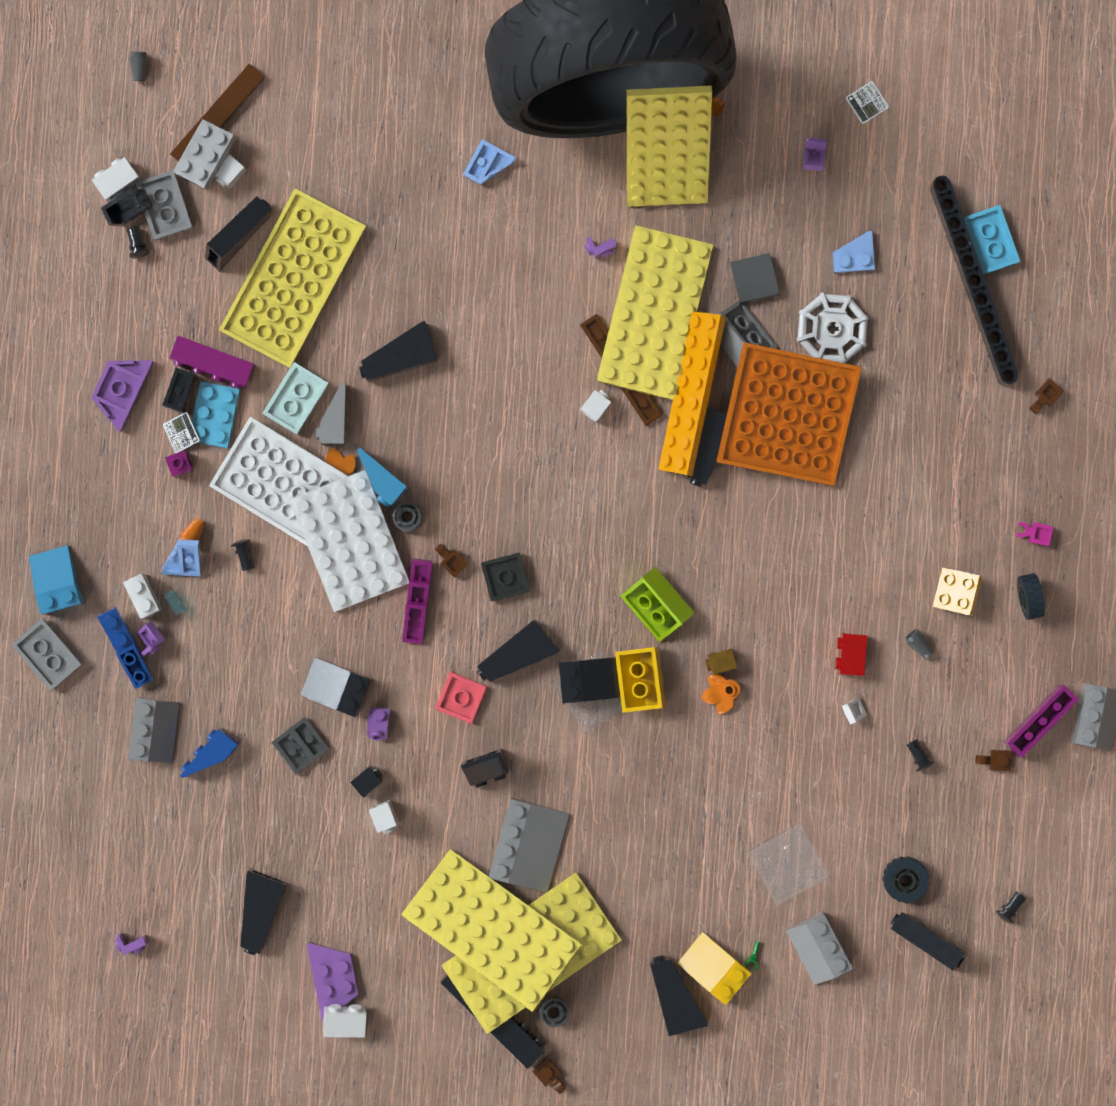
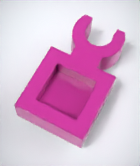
[1015,522,1054,547]

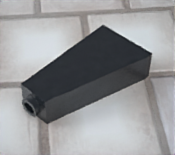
[205,196,272,272]
[359,321,438,382]
[686,406,727,487]
[477,620,559,682]
[240,869,288,955]
[890,912,967,971]
[650,955,708,1036]

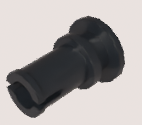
[126,226,149,259]
[231,539,255,571]
[906,739,934,772]
[996,891,1026,924]

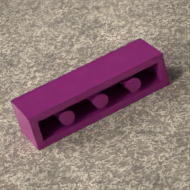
[169,335,256,390]
[1003,684,1079,758]

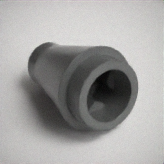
[129,52,149,81]
[905,629,934,659]

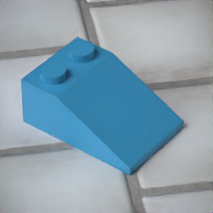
[357,447,409,507]
[29,545,85,615]

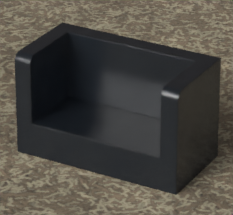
[101,188,152,226]
[162,367,198,413]

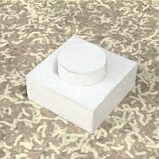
[842,697,867,724]

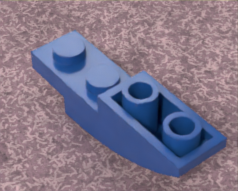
[97,607,154,689]

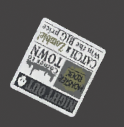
[846,81,889,124]
[163,412,200,453]

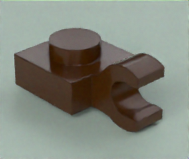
[1029,378,1064,414]
[435,544,469,578]
[975,750,1012,771]
[532,1057,566,1094]

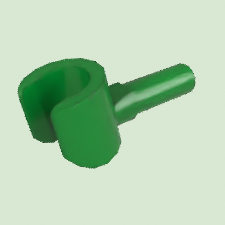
[746,941,761,971]

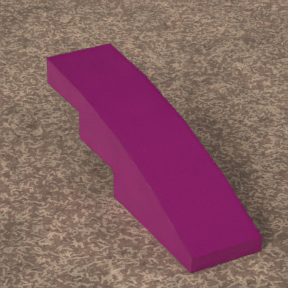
[402,558,433,644]

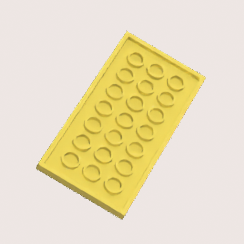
[627,86,712,207]
[219,189,366,368]
[597,225,713,400]
[401,849,582,1012]
[441,872,621,1034]

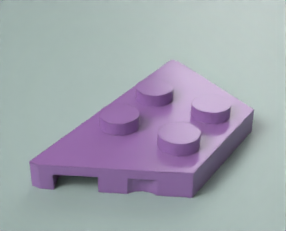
[91,360,154,432]
[307,942,359,1021]

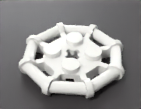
[796,292,869,363]

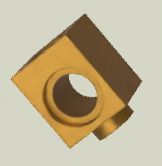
[705,648,737,675]

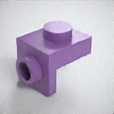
[803,138,827,171]
[584,237,617,259]
[137,621,165,656]
[367,707,390,741]
[115,933,149,955]

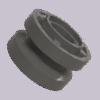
[393,503,423,533]
[538,996,569,1027]

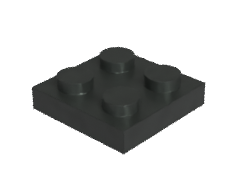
[481,552,530,602]

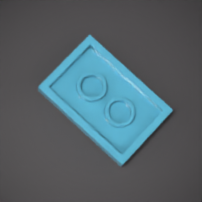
[963,205,1020,275]
[192,381,240,449]

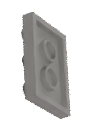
[173,119,237,190]
[135,170,193,241]
[12,618,83,691]

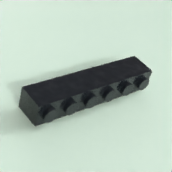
[440,974,545,1069]

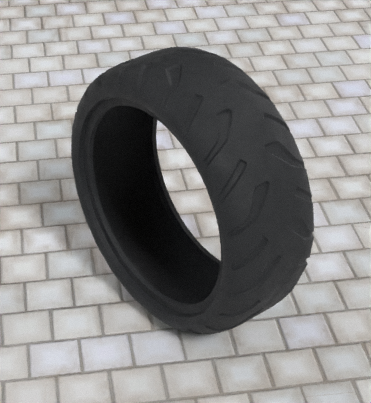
[485,0,737,139]

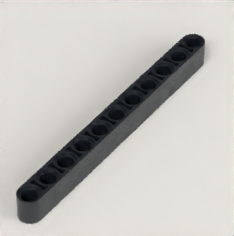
[930,175,1018,386]

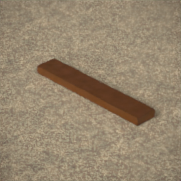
[170,64,265,162]
[580,314,662,426]

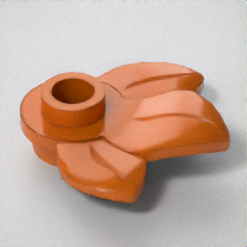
[326,448,356,476]
[701,674,741,714]

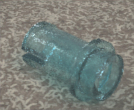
[163,589,186,616]

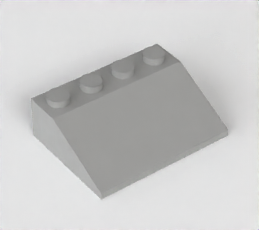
[488,797,569,892]

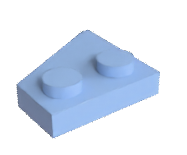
[463,139,516,185]
[832,231,875,273]
[161,540,202,576]

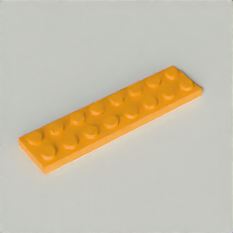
[658,312,726,476]

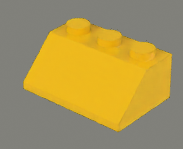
[615,646,666,713]

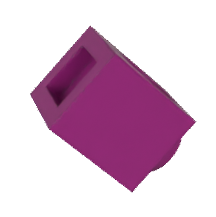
[165,451,194,478]

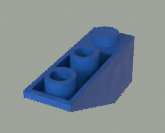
[180,728,240,778]

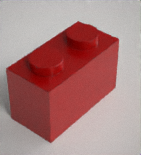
[835,633,867,676]

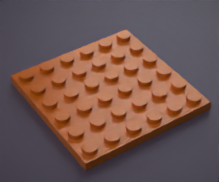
[717,342,862,486]

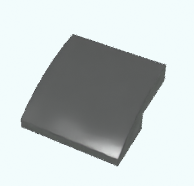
[730,253,779,304]
[271,717,329,775]

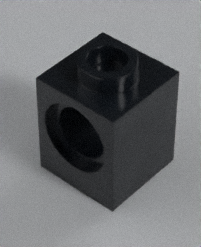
[350,766,383,798]

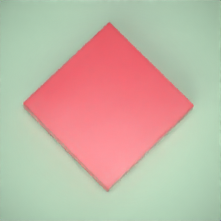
[435,671,488,724]

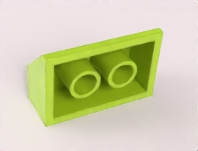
[620,567,694,642]

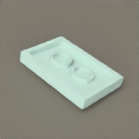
[262,362,329,435]

